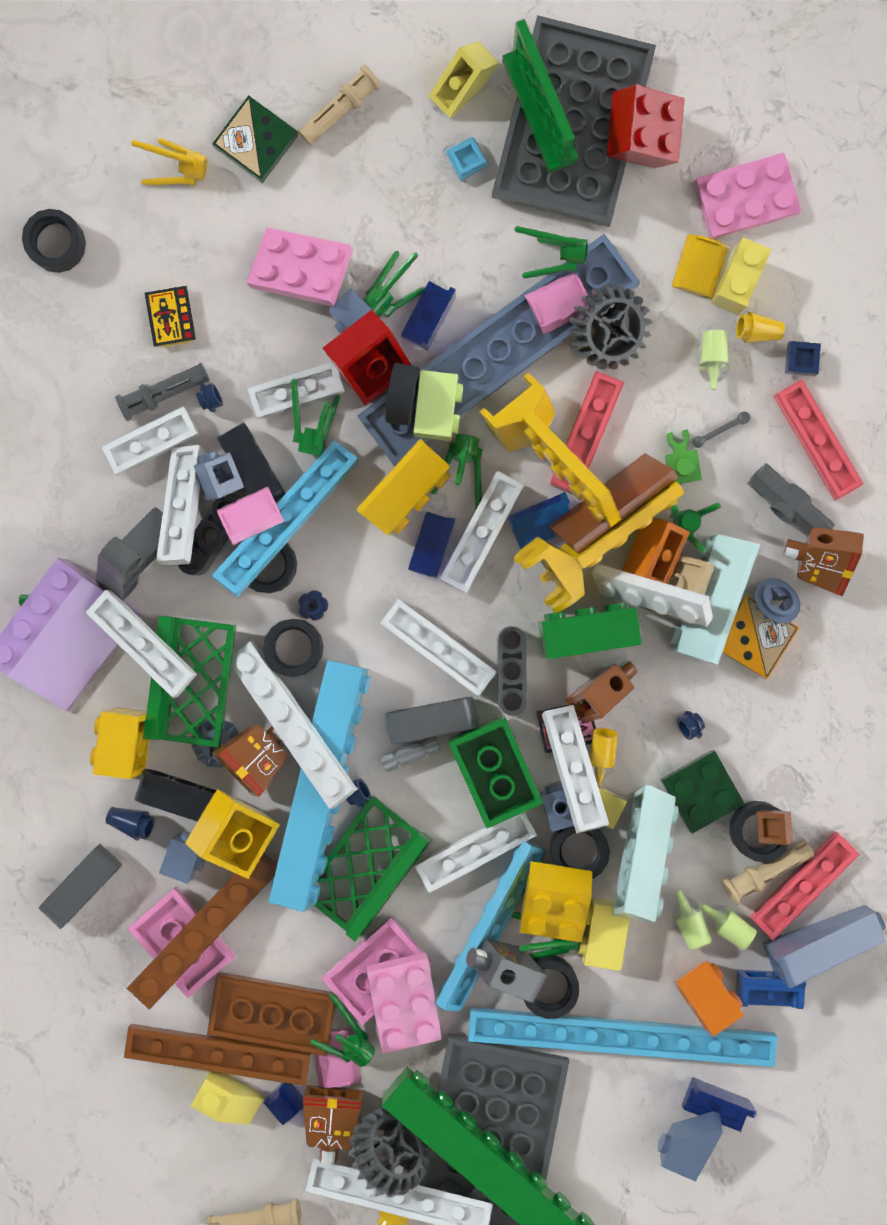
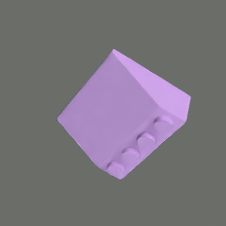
[0,558,141,711]

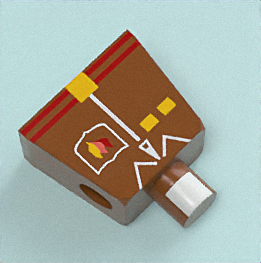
[783,527,864,596]
[564,660,638,723]
[212,725,288,797]
[303,1085,364,1164]

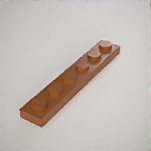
[127,852,278,1010]
[124,1024,311,1086]

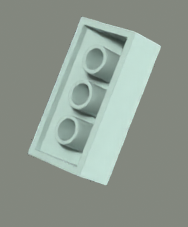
[669,534,760,665]
[612,785,678,923]

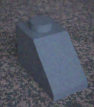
[657,1111,723,1182]

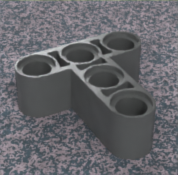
[96,507,163,601]

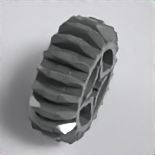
[568,284,652,370]
[348,1108,430,1198]

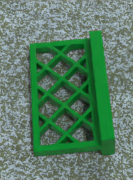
[502,19,579,174]
[143,615,236,748]
[314,796,433,942]

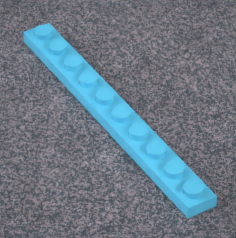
[468,1007,777,1067]

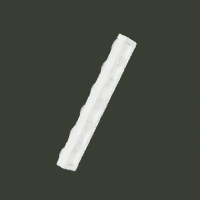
[231,641,357,809]
[305,1159,493,1225]

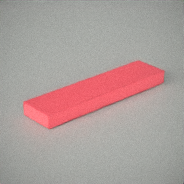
[549,371,624,494]
[773,379,864,501]
[749,831,860,941]

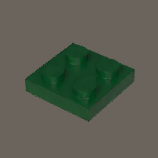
[660,750,745,834]

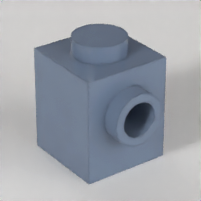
[328,288,371,334]
[539,781,574,832]
[159,832,206,884]

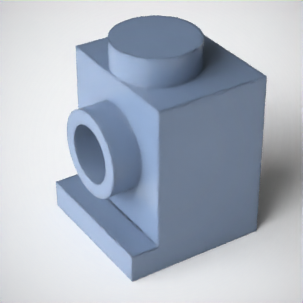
[194,450,244,501]

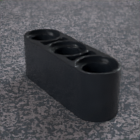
[217,422,286,504]
[178,496,237,576]
[134,769,216,822]

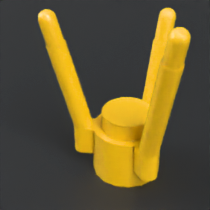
[131,138,207,186]

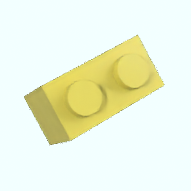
[711,237,772,315]
[577,897,630,971]

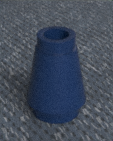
[106,807,155,841]

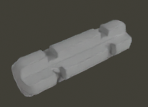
[381,737,440,772]

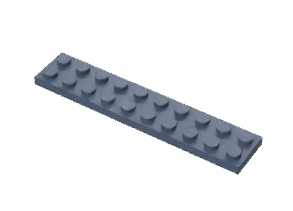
[357,234,641,466]

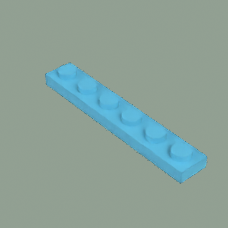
[212,440,358,598]
[435,840,547,1011]

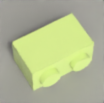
[414,370,464,441]

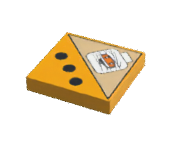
[722,595,800,679]

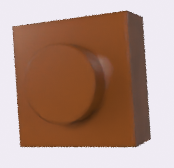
[756,810,793,845]

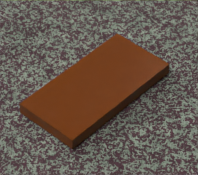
[549,453,678,554]
[207,972,336,1057]

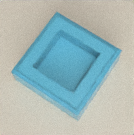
[446,137,487,181]

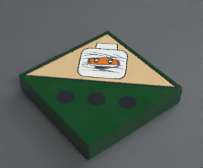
[212,95,298,184]

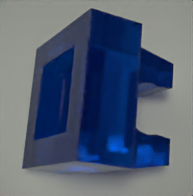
[263,1083,303,1125]

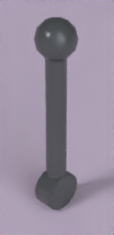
[693,411,750,448]

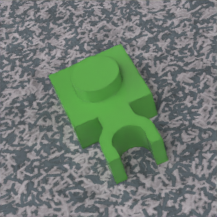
[665,429,702,484]

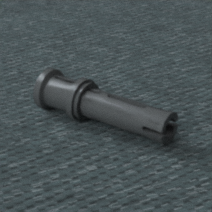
[115,363,210,421]

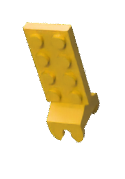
[479,373,621,527]
[514,481,685,613]

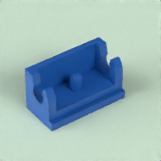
[736,970,806,1009]

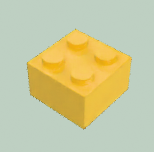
[90,707,150,779]
[185,789,280,879]
[520,861,592,943]

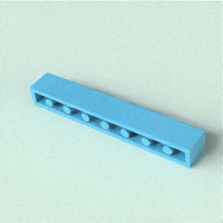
[269,660,371,912]

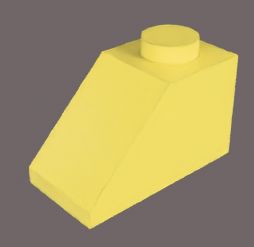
[429,41,500,118]
[191,1071,265,1125]

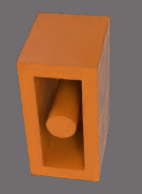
[622,517,690,584]
[673,961,744,1037]

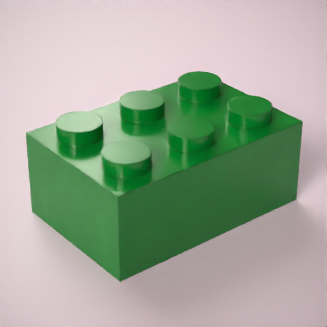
[538,602,642,659]
[448,715,544,829]

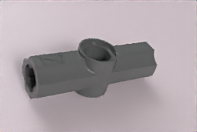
[747,463,835,537]

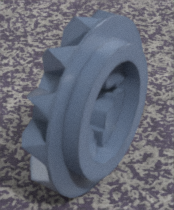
[752,578,800,625]
[192,720,239,768]

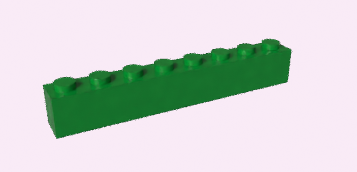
[381,1066,595,1225]

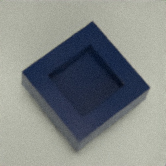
[785,341,821,376]

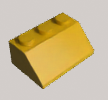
[356,439,452,535]

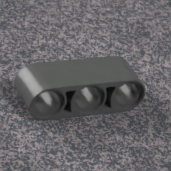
[497,626,527,716]
[385,696,478,744]
[38,843,123,929]

